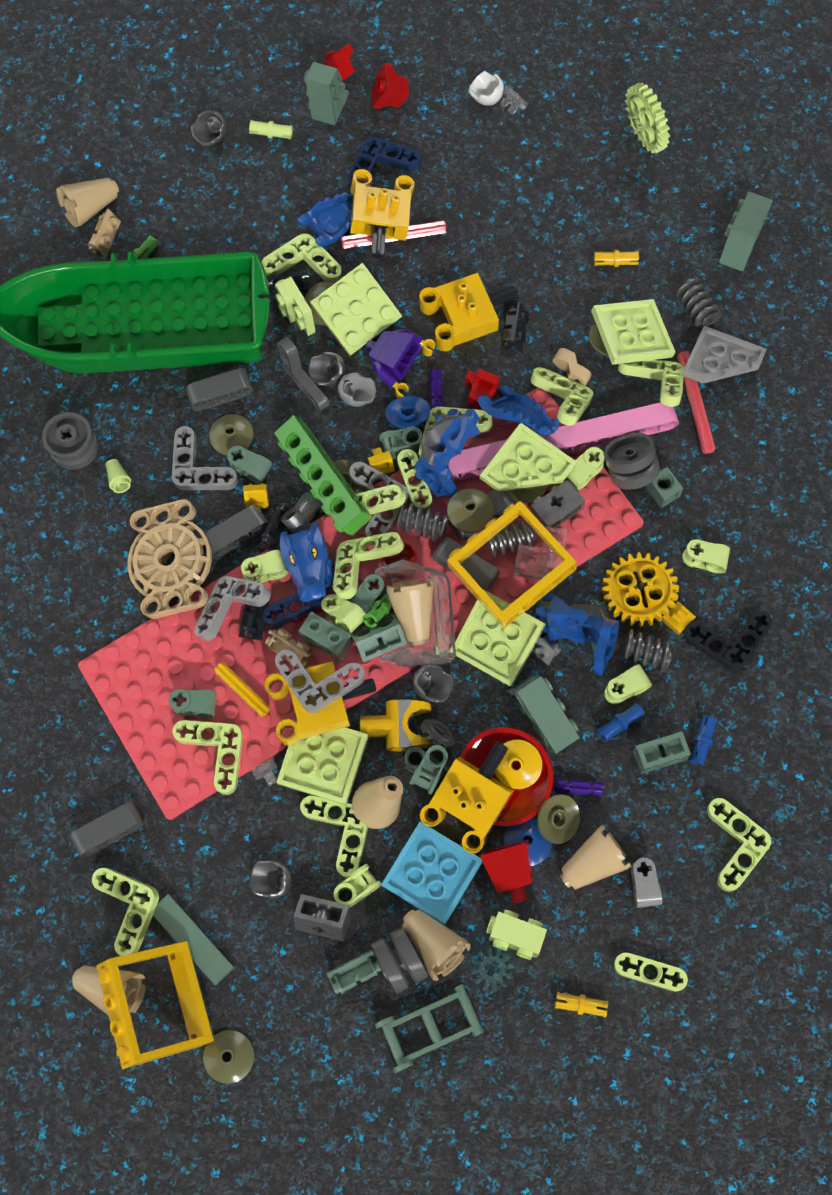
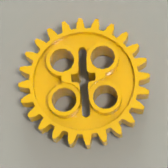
[602,552,679,627]

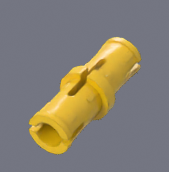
[594,250,639,267]
[555,992,608,1018]

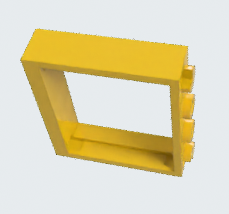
[447,501,577,629]
[96,941,214,1070]

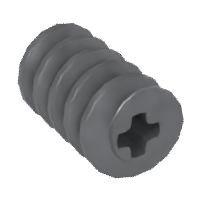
[677,278,722,328]
[397,503,448,542]
[487,521,536,557]
[623,629,676,672]

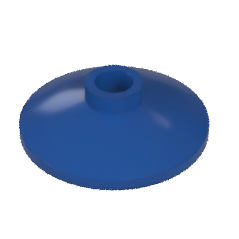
[386,396,430,428]
[503,818,552,866]

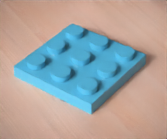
[381,822,482,925]

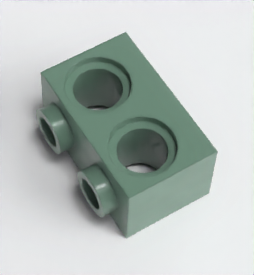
[299,612,353,662]
[351,613,407,663]
[633,731,691,774]

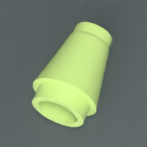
[105,459,131,493]

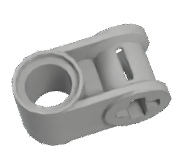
[631,858,662,908]

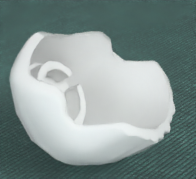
[468,71,504,106]

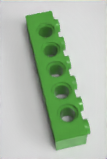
[274,415,372,536]

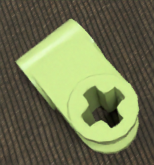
[566,447,605,491]
[682,539,730,573]
[241,550,288,583]
[321,594,366,634]
[604,664,652,704]
[334,864,382,908]

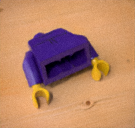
[366,328,435,398]

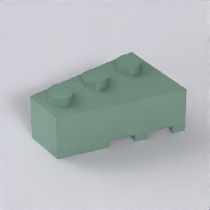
[304,62,349,126]
[719,192,773,271]
[507,676,579,754]

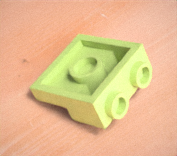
[275,277,316,336]

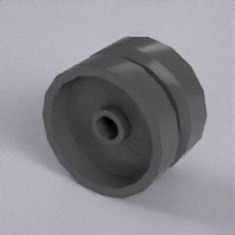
[42,412,99,470]
[604,432,660,490]
[371,927,429,994]

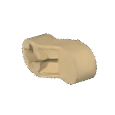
[553,348,592,386]

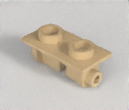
[88,209,121,257]
[265,628,316,668]

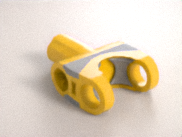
[360,699,432,752]

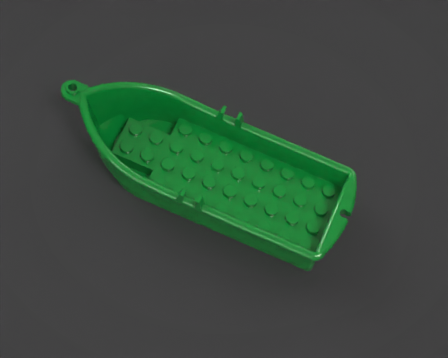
[0,252,270,374]

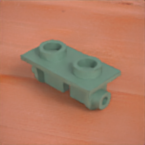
[326,950,381,994]

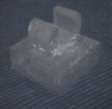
[500,85,529,114]
[251,757,278,786]

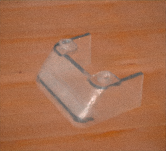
[375,560,456,667]

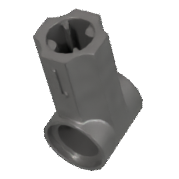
[281,492,321,534]

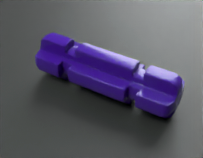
[430,369,443,410]
[555,779,604,796]

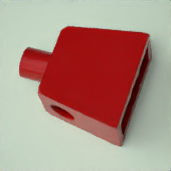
[480,840,533,903]

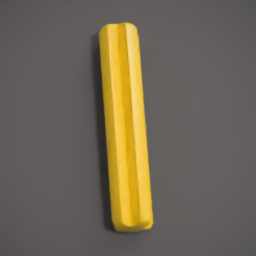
[214,662,271,717]

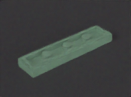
[153,894,235,985]

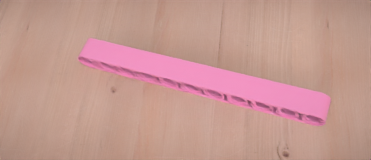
[439,402,679,482]

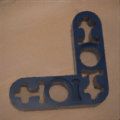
[347,137,421,189]
[263,592,328,628]

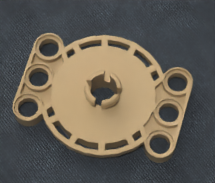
[128,499,212,619]

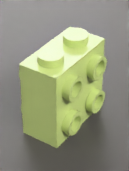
[486,910,547,960]

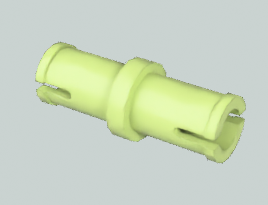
[249,120,293,140]

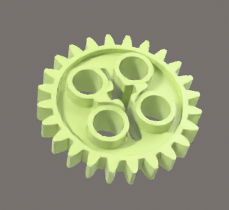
[625,83,670,153]

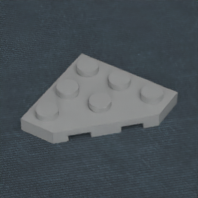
[682,326,767,383]

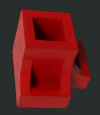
[322,44,355,82]
[371,63,409,110]
[465,369,500,410]

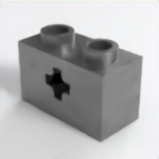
[530,480,585,532]
[293,894,351,941]

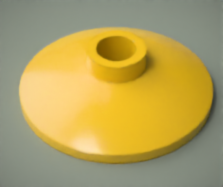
[495,740,542,789]

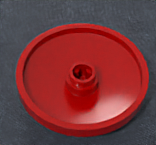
[460,727,554,826]

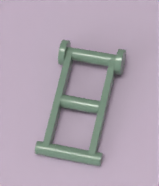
[375,984,484,1073]

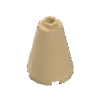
[56,178,119,227]
[386,579,434,645]
[352,776,403,829]
[560,825,632,890]
[402,910,470,981]
[72,965,146,1016]

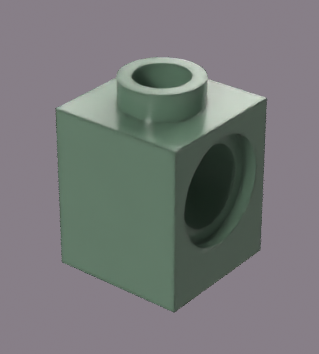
[646,467,683,508]

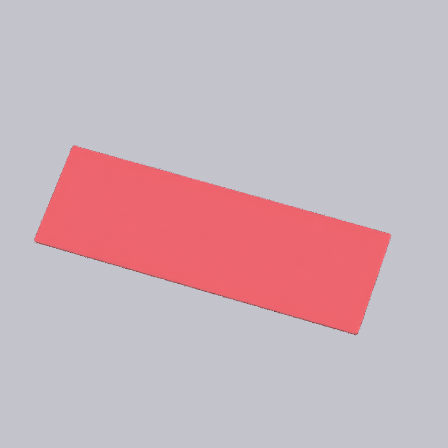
[78,387,644,820]

